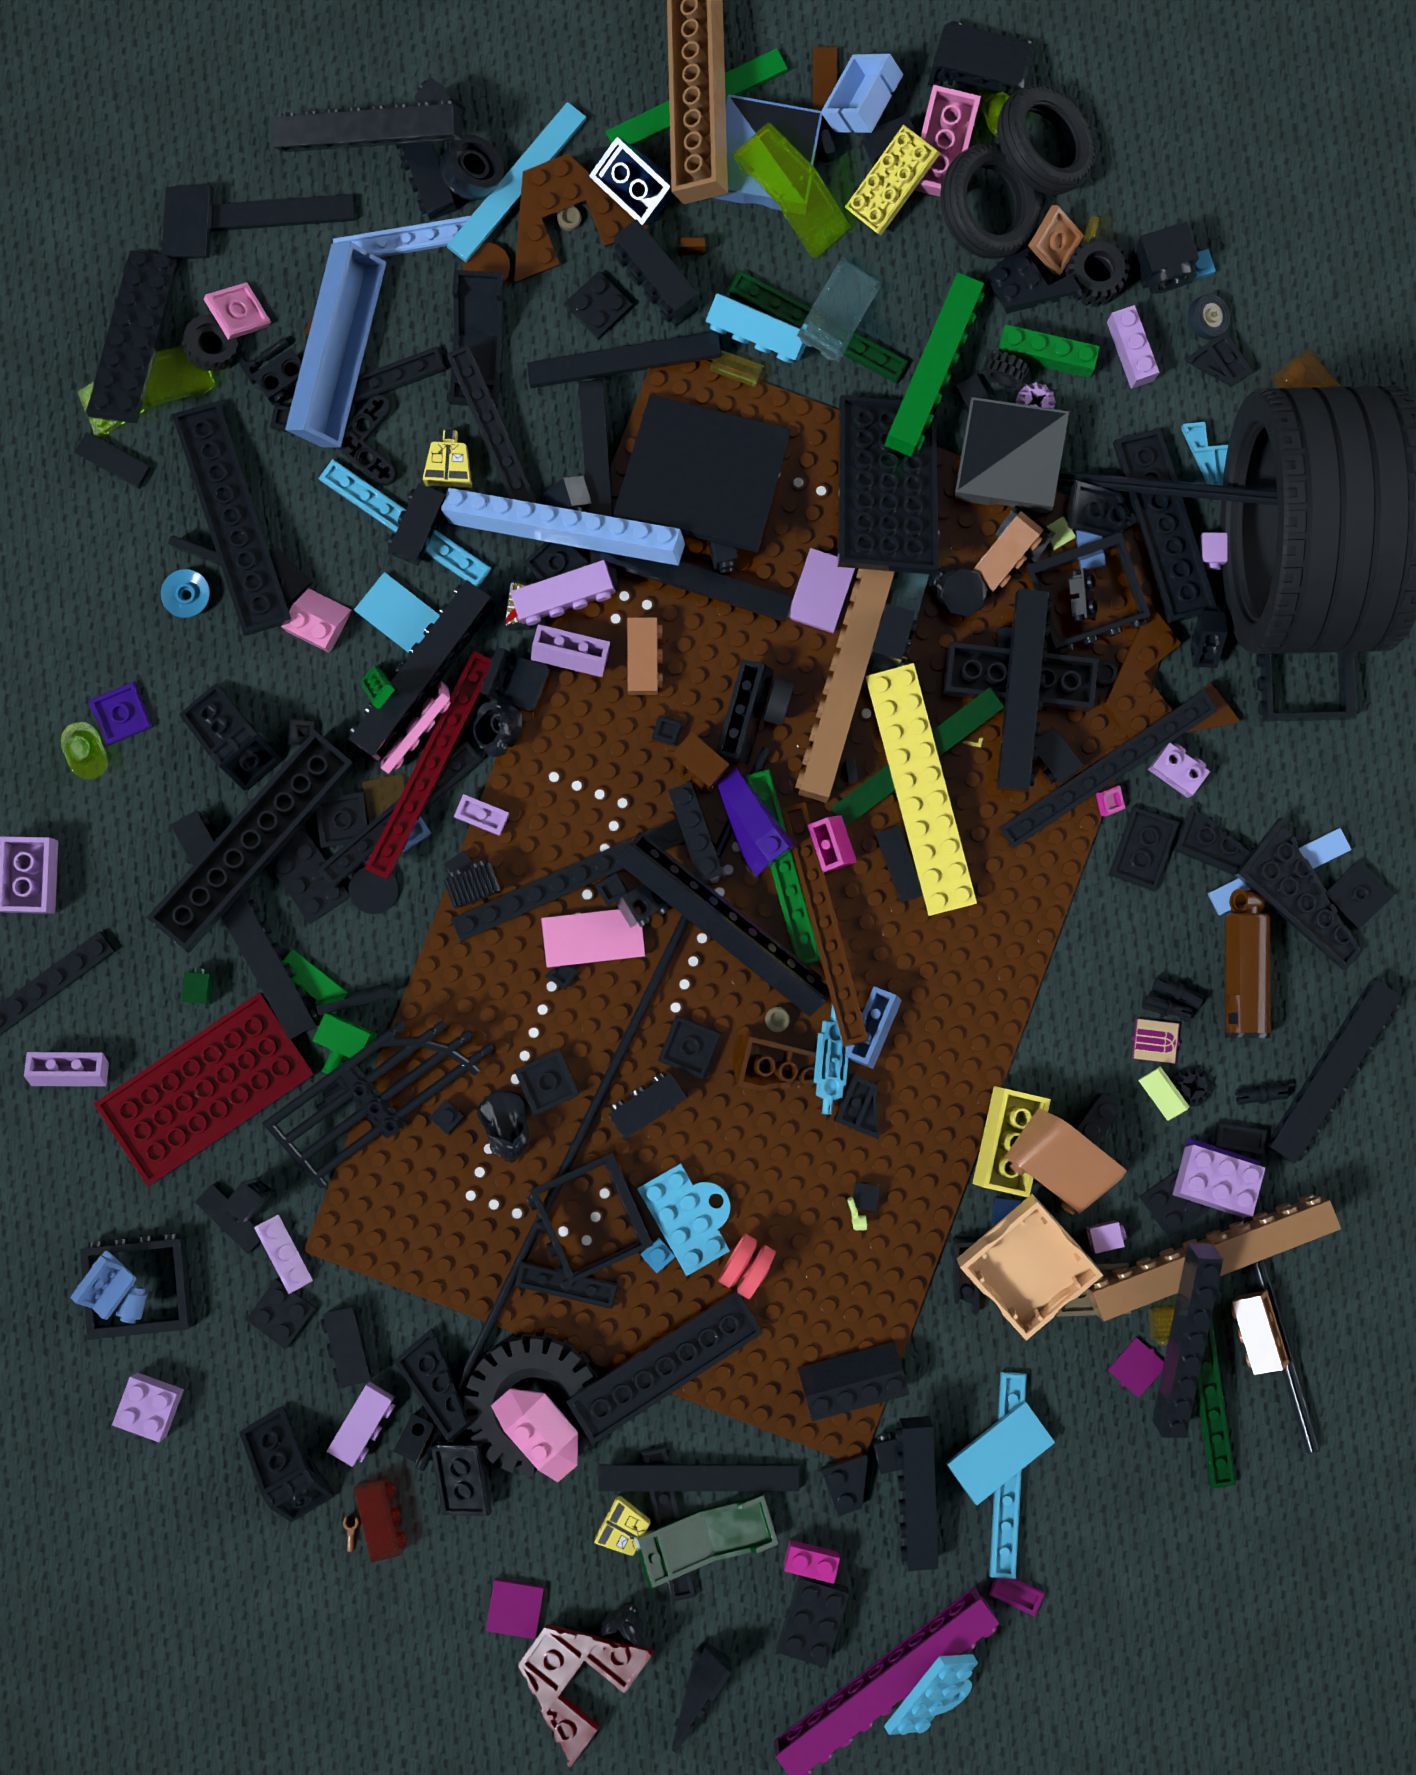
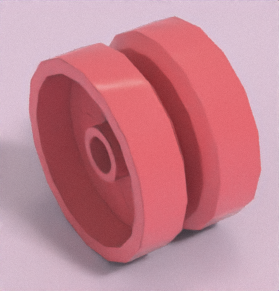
[718,1233,776,1299]

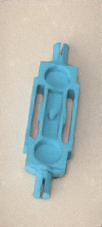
[814,1004,848,1115]

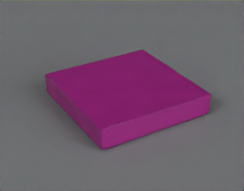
[486,1578,544,1639]

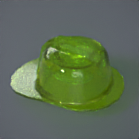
[976,87,1010,137]
[60,722,108,780]

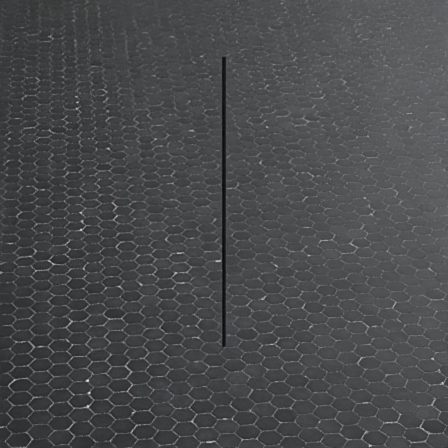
[415,747,771,1471]

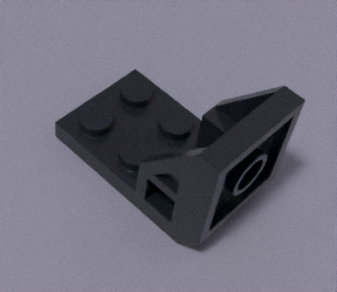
[179,683,282,791]
[239,1406,335,1522]

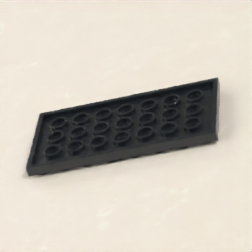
[838,395,938,575]

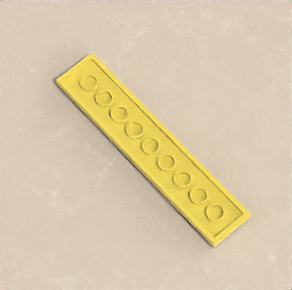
[865,663,977,916]

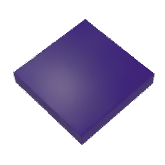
[88,682,153,746]

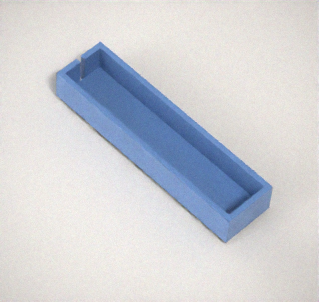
[285,242,386,447]

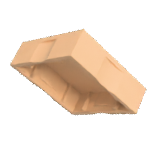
[957,1194,1103,1341]

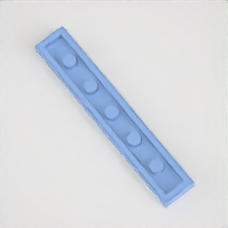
[333,215,472,258]
[1207,828,1351,915]

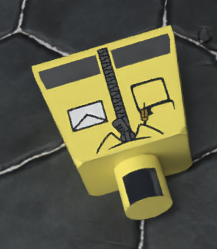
[423,429,472,488]
[594,1495,650,1556]

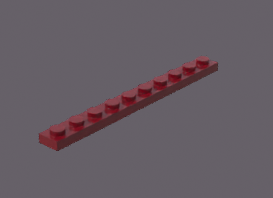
[365,651,491,880]

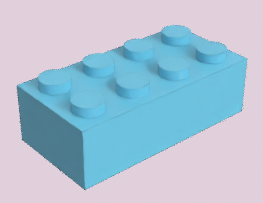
[705,293,811,363]

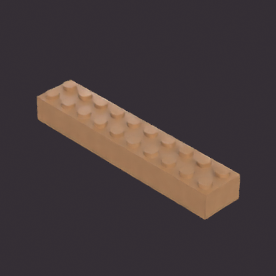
[667,0,728,204]
[795,569,894,803]
[1086,1194,1341,1321]

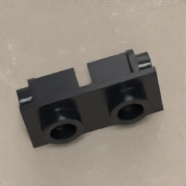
[1069,568,1098,622]

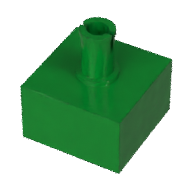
[312,1013,378,1074]

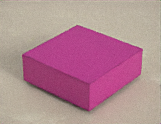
[1096,785,1126,816]

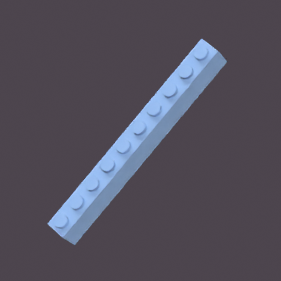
[441,488,685,565]

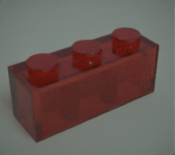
[354,1476,406,1563]

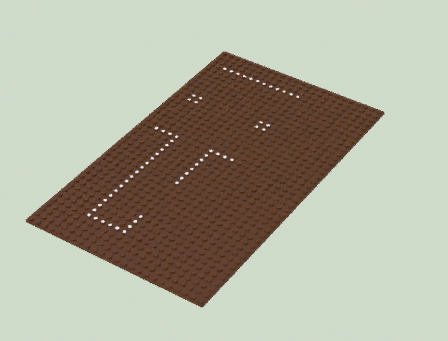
[305,360,1200,1460]

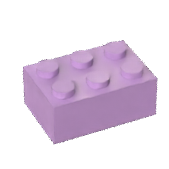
[0,837,58,914]
[1173,1145,1265,1218]

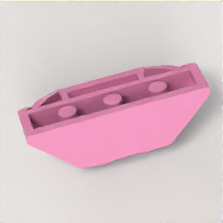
[491,1388,579,1482]

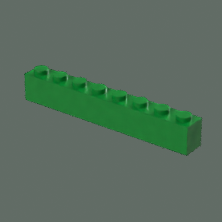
[884,272,985,457]

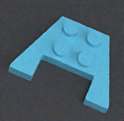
[1181,422,1228,485]

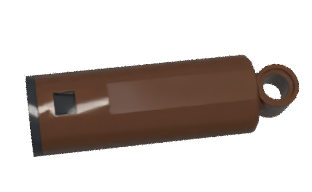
[1224,889,1271,1038]

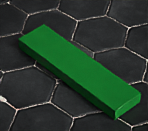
[360,665,395,709]

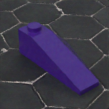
[717,768,796,876]

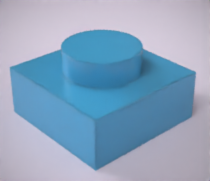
[1192,249,1216,281]
[640,1237,676,1273]

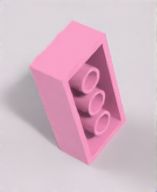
[914,85,981,197]

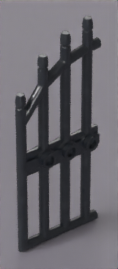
[262,1021,495,1188]

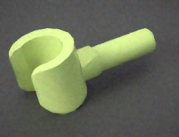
[847,1197,867,1231]

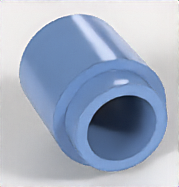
[116,1285,147,1323]

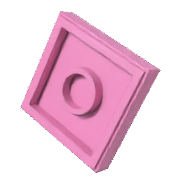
[204,282,271,340]

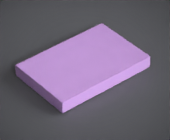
[787,548,855,633]

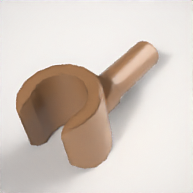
[343,1516,360,1552]

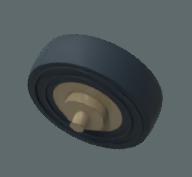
[1188,294,1230,339]

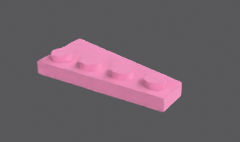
[381,681,451,774]

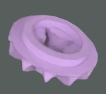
[1016,382,1056,409]

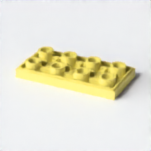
[845,125,940,236]

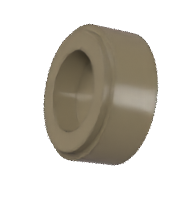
[557,206,582,231]
[765,1007,790,1032]

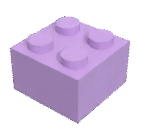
[112,1372,184,1442]

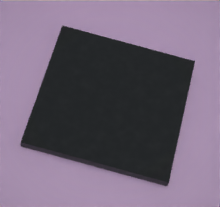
[613,395,791,553]

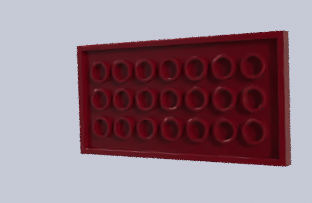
[94,992,315,1187]

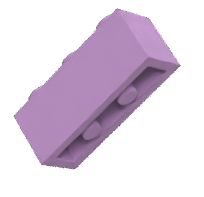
[1107,305,1159,389]
[531,624,610,677]
[24,1052,109,1086]
[327,1381,395,1467]

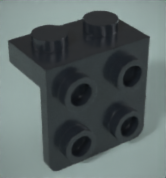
[480,647,550,712]

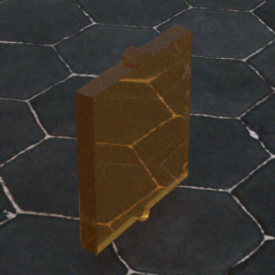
[362,774,405,823]

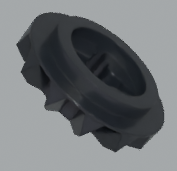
[1173,1067,1212,1107]

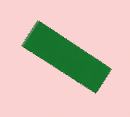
[283,949,348,1014]

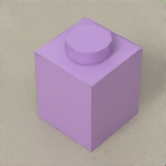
[1199,533,1227,571]
[1085,1220,1126,1254]

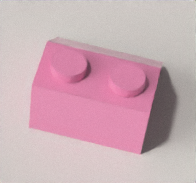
[281,588,352,653]

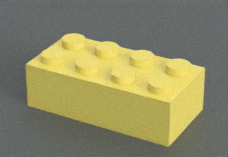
[972,1086,1051,1197]

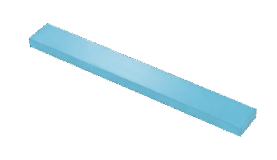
[447,102,586,263]
[318,459,492,588]
[989,1372,1027,1579]

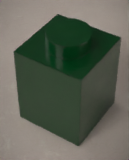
[181,968,214,1004]

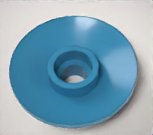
[161,569,210,618]

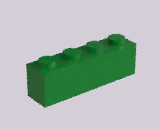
[997,324,1100,378]

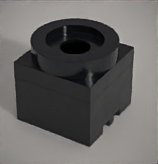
[1131,222,1199,294]

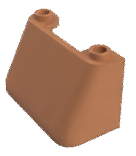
[1004,1108,1127,1215]

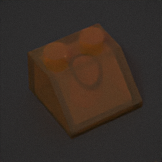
[1272,349,1340,388]

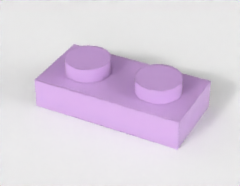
[454,794,510,836]

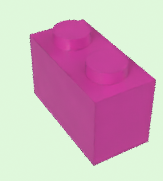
[807,815,857,872]
[784,1540,840,1584]

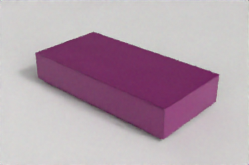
[988,1578,1045,1617]

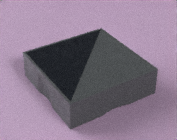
[954,397,1069,514]

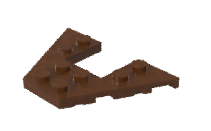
[514,153,649,283]
[1104,605,1240,738]

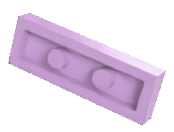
[254,1215,313,1294]

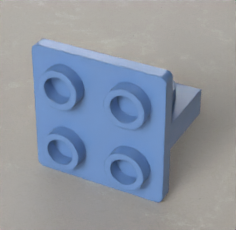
[70,1251,136,1320]

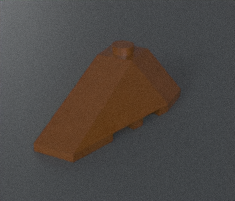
[733,1034,817,1091]

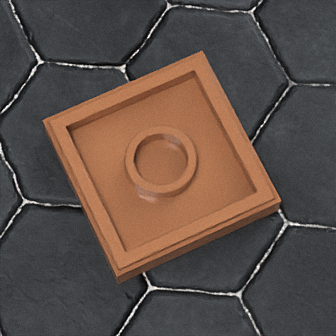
[1028,205,1084,276]

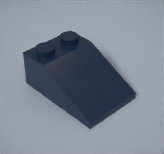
[589,136,674,225]

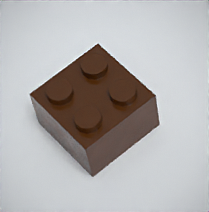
[672,732,729,793]

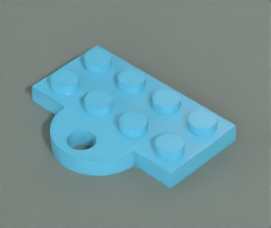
[637,1163,730,1276]
[884,1654,978,1735]

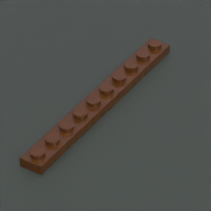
[782,802,869,1047]

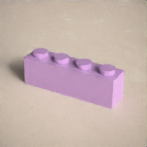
[510,560,616,625]

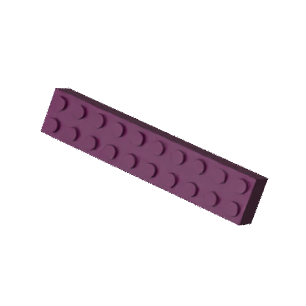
[774,1587,999,1775]

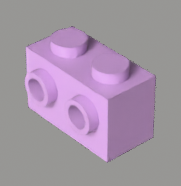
[1148,743,1210,798]

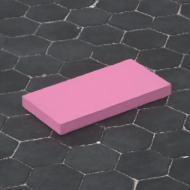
[541,907,645,968]

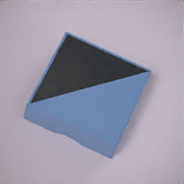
[712,94,822,215]

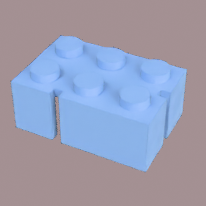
[821,54,903,133]

